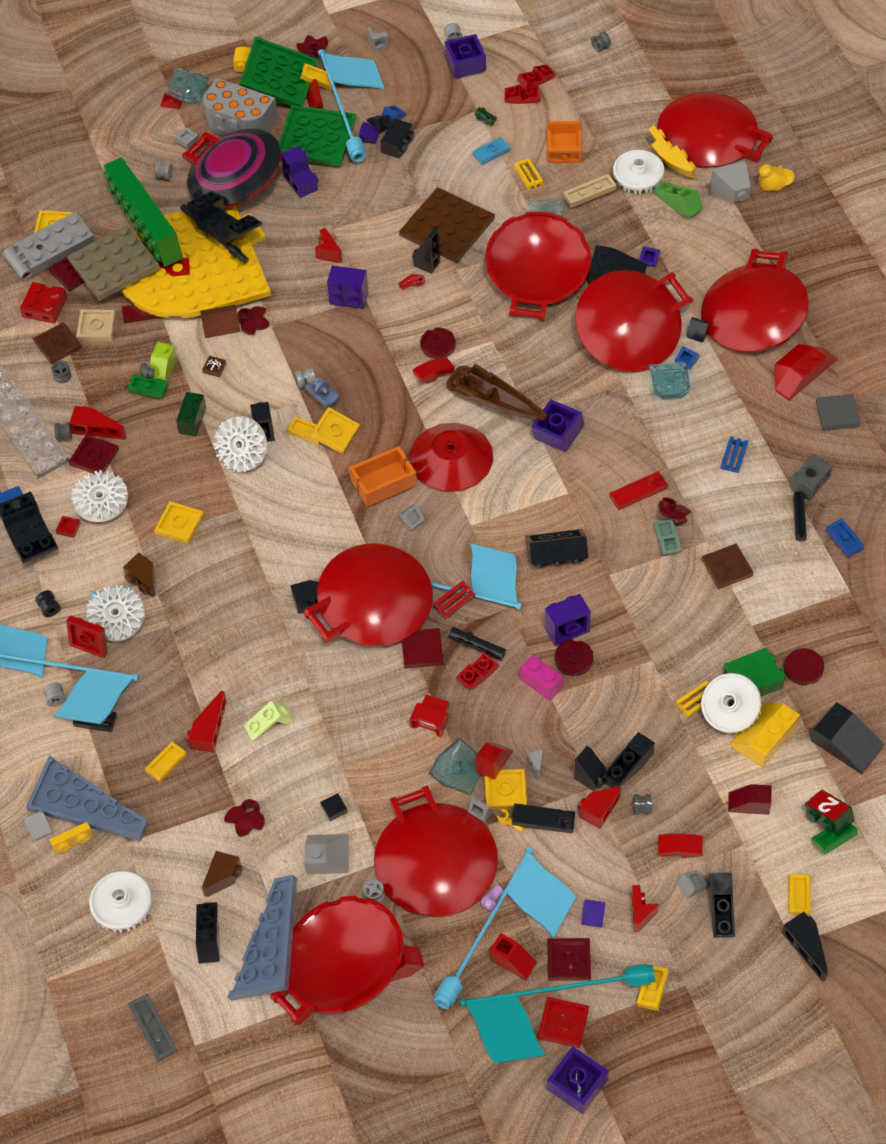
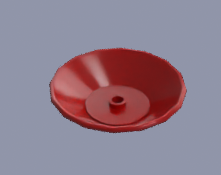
[409,423,493,492]

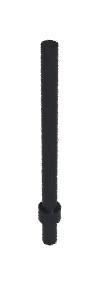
[180,204,249,264]

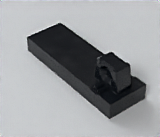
[512,803,575,833]

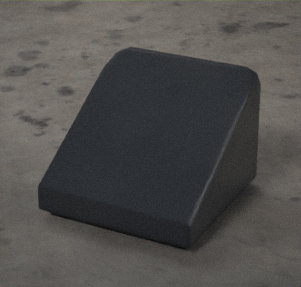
[367,115,391,131]
[687,317,709,343]

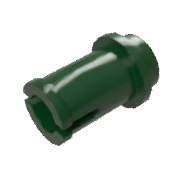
[475,107,497,126]

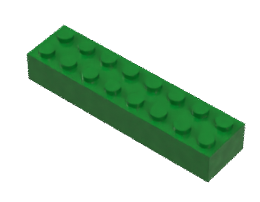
[103,157,183,267]

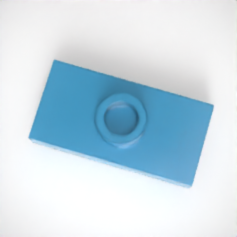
[473,137,510,165]

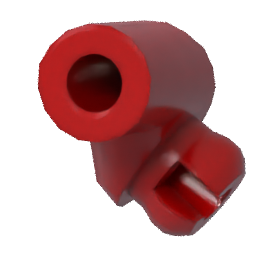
[398,274,425,290]

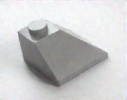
[710,160,751,203]
[305,834,349,874]

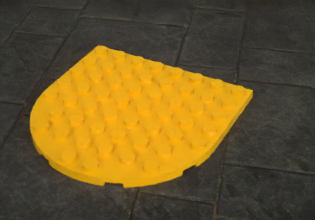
[120,205,271,318]

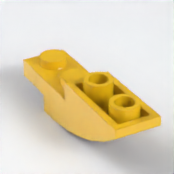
[649,125,697,179]

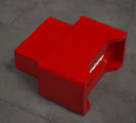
[409,694,449,737]

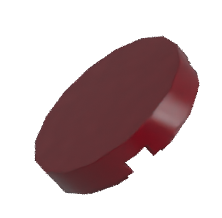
[420,327,456,359]
[554,640,593,676]
[784,648,825,685]

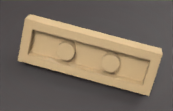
[563,174,617,208]

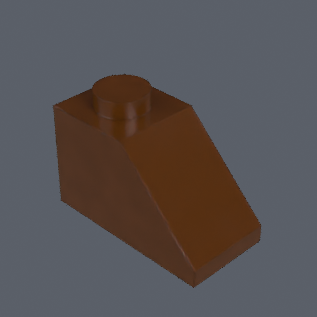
[202,851,243,897]

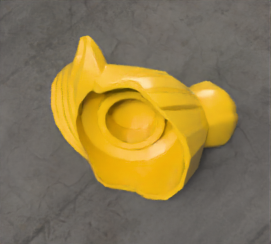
[758,164,795,191]

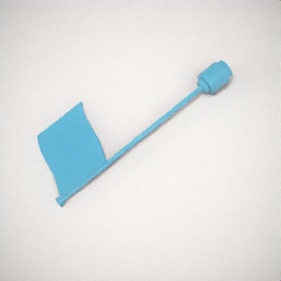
[318,49,385,162]
[431,543,522,610]
[0,624,47,678]
[0,653,139,724]
[434,847,576,1009]

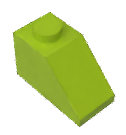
[149,342,177,381]

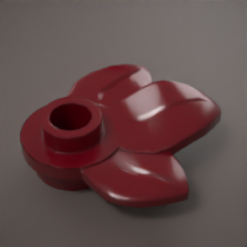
[296,35,328,58]
[237,306,270,335]
[658,497,691,523]
[224,799,265,837]

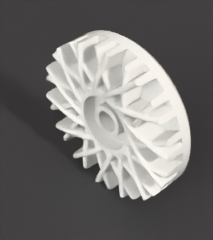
[613,150,664,195]
[213,416,267,472]
[71,470,128,522]
[86,585,145,642]
[701,673,762,734]
[89,871,153,933]

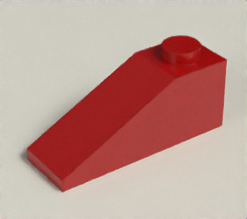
[69,406,126,440]
[187,691,227,752]

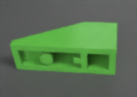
[652,182,703,217]

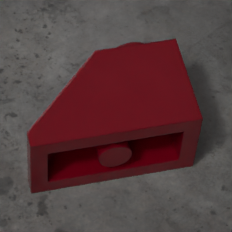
[728,784,772,815]

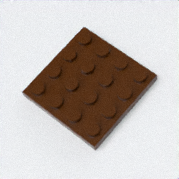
[399,187,495,263]

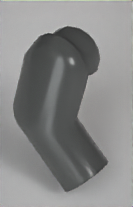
[140,363,155,378]

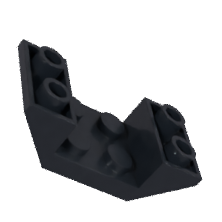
[187,191,262,244]
[0,491,58,563]

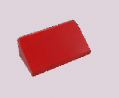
[306,79,323,109]

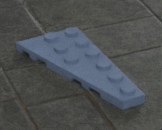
[26,755,148,841]
[227,875,297,1001]

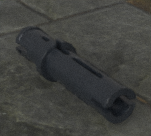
[448,626,506,661]

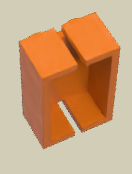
[349,446,417,507]

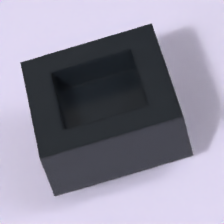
[320,793,348,821]

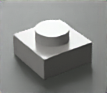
[175,127,199,149]
[399,504,425,530]

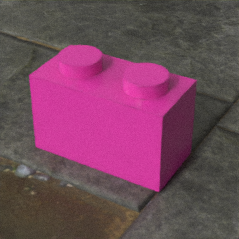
[520,655,563,701]

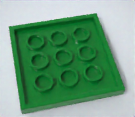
[239,36,317,106]
[279,105,356,167]

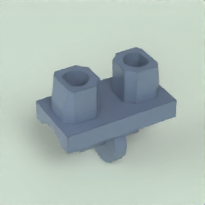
[305,376,340,410]

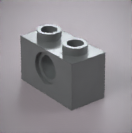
[791,455,833,501]

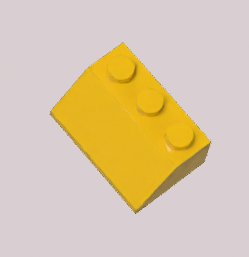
[730,703,800,768]

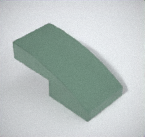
[653,518,682,555]

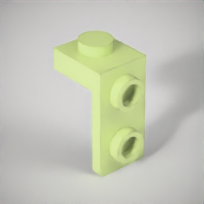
[244,701,293,741]

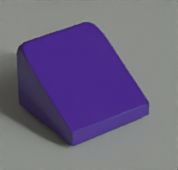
[359,122,380,144]
[640,246,661,267]
[581,899,605,928]

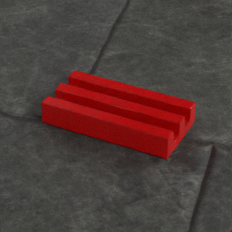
[433,580,475,620]

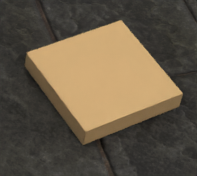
[76,309,116,341]

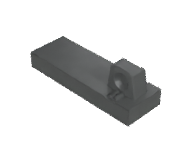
[128,993,177,1061]

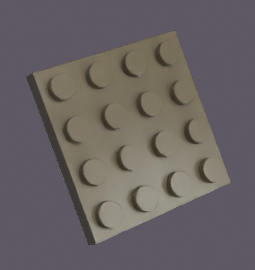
[67,225,160,301]

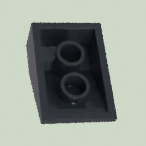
[589,245,647,285]
[811,702,885,775]

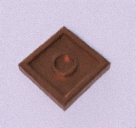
[200,305,240,338]
[33,322,82,365]
[702,543,754,589]

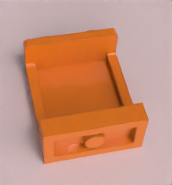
[547,121,582,163]

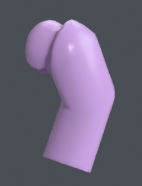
[481,885,504,910]

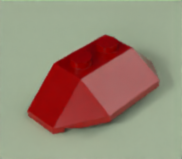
[774,344,838,401]

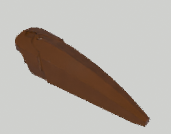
[446,364,547,421]

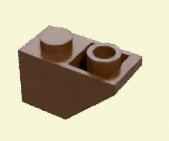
[123,552,155,597]

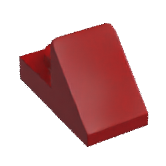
[315,228,343,263]
[631,885,659,933]

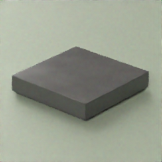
[816,394,860,431]

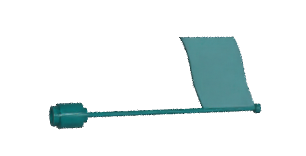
[460,963,656,1064]

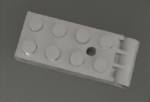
[3,212,95,281]

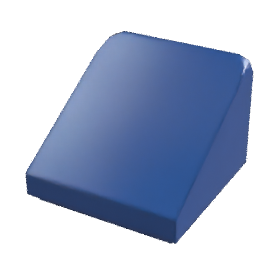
[382,105,406,123]
[674,346,700,370]

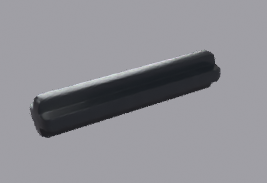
[793,491,807,541]

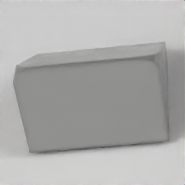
[529,749,543,780]
[468,797,492,822]
[24,811,52,842]
[676,870,709,898]

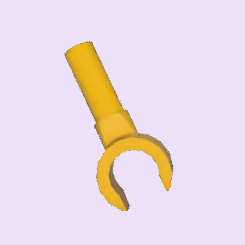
[497,809,524,832]

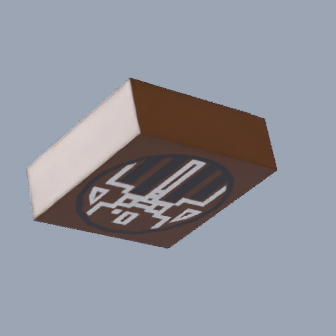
[202,356,226,377]

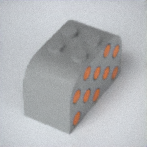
[203,78,278,136]

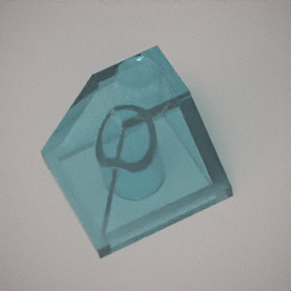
[429,738,481,795]

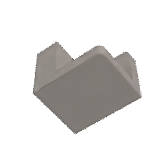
[367,26,389,51]

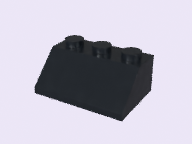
[525,529,588,567]

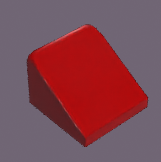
[160,89,184,109]

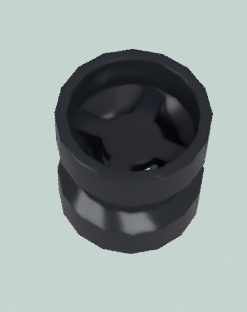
[35,590,61,617]

